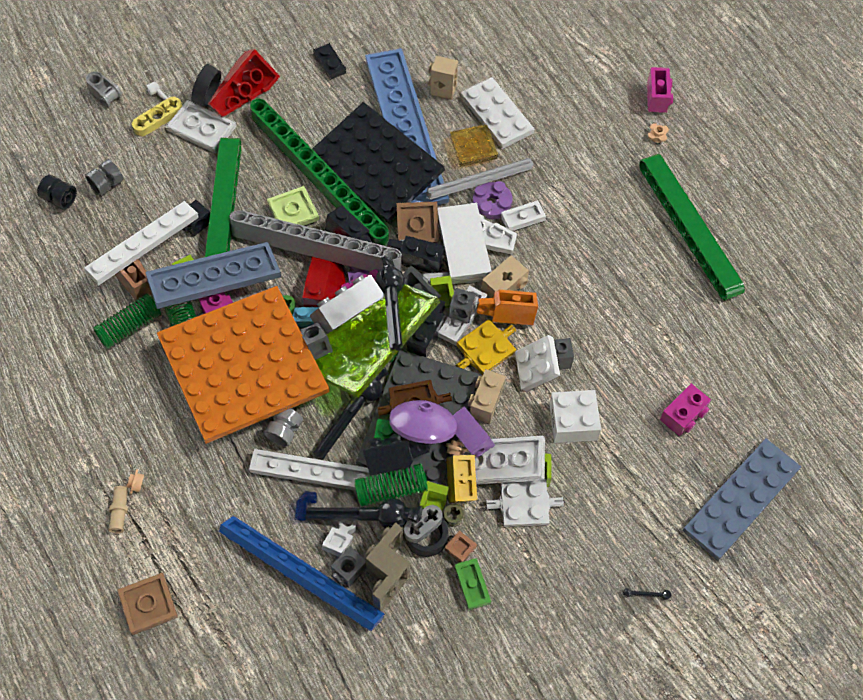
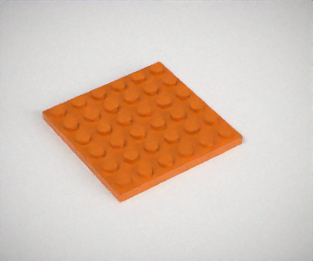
[157,286,330,444]

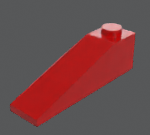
[208,49,280,117]
[302,256,346,307]

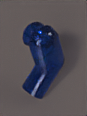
[295,490,317,521]

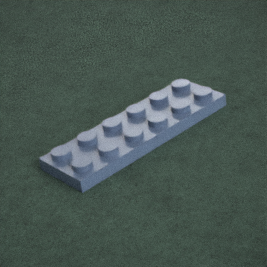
[145,242,281,309]
[682,439,801,561]

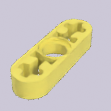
[132,97,182,136]

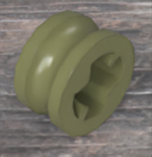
[443,504,464,527]

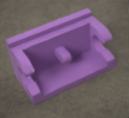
[453,406,495,457]

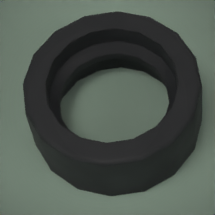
[405,513,449,557]

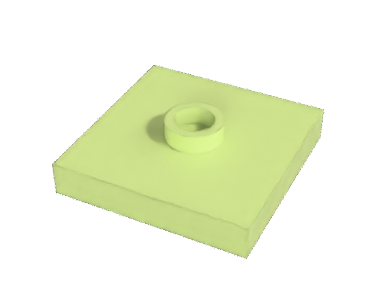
[267,186,319,226]

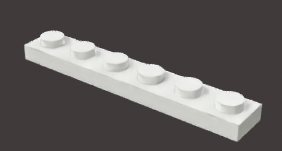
[84,201,198,286]
[249,449,386,495]

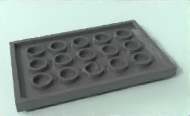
[356,350,481,485]

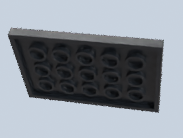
[312,102,445,223]

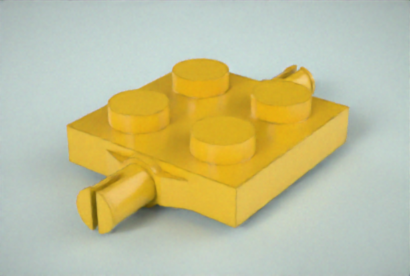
[456,319,516,376]

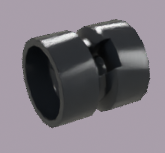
[37,174,77,210]

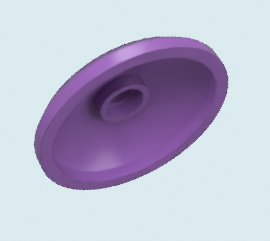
[389,400,457,444]

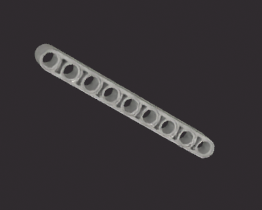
[230,210,401,272]

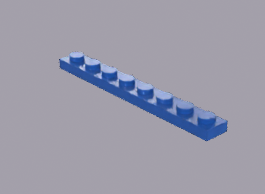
[218,516,385,631]

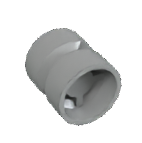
[263,408,303,447]

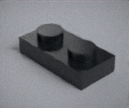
[313,43,346,80]

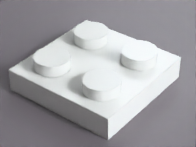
[515,335,560,392]

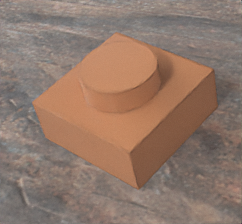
[445,531,477,563]

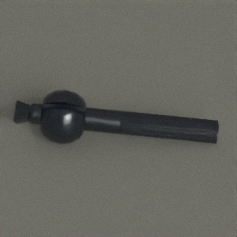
[375,255,405,351]
[313,361,389,460]
[305,498,423,529]

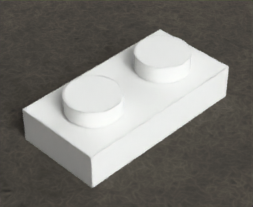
[501,201,546,231]

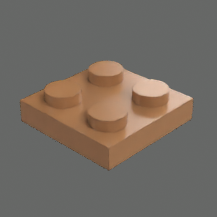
[396,202,439,243]
[117,572,178,635]

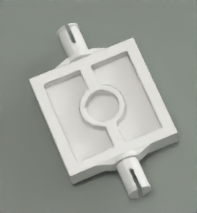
[486,479,564,527]

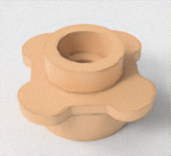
[648,123,669,143]
[127,469,144,494]

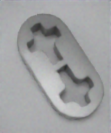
[404,505,442,543]

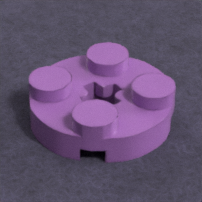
[473,181,513,219]

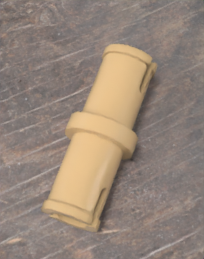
[108,486,129,534]

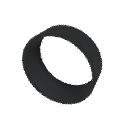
[191,63,222,107]

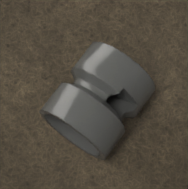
[85,159,124,196]

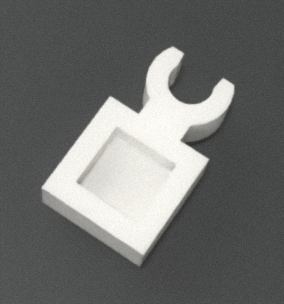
[322,521,356,557]

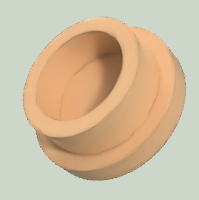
[446,440,468,455]

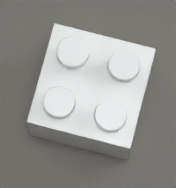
[549,390,601,443]

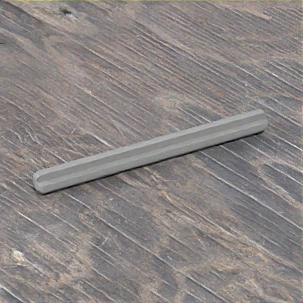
[426,158,533,199]

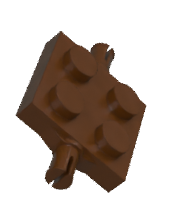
[377,379,452,416]

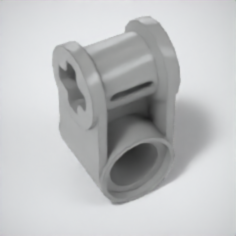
[86,71,123,107]

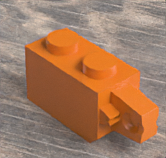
[476,290,538,325]

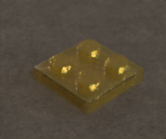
[450,124,498,167]

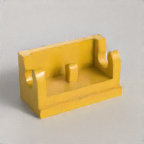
[446,455,477,503]

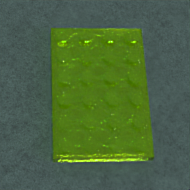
[315,284,440,398]

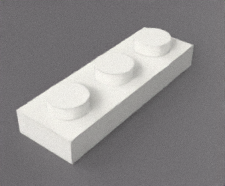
[438,286,488,346]

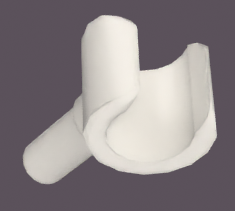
[147,82,168,100]

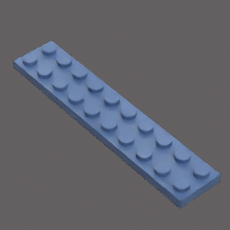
[365,48,449,205]

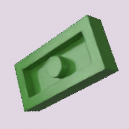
[454,558,491,611]

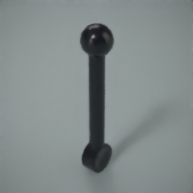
[623,588,672,600]

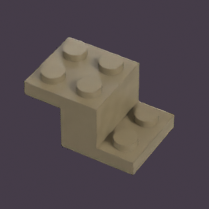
[365,523,410,612]

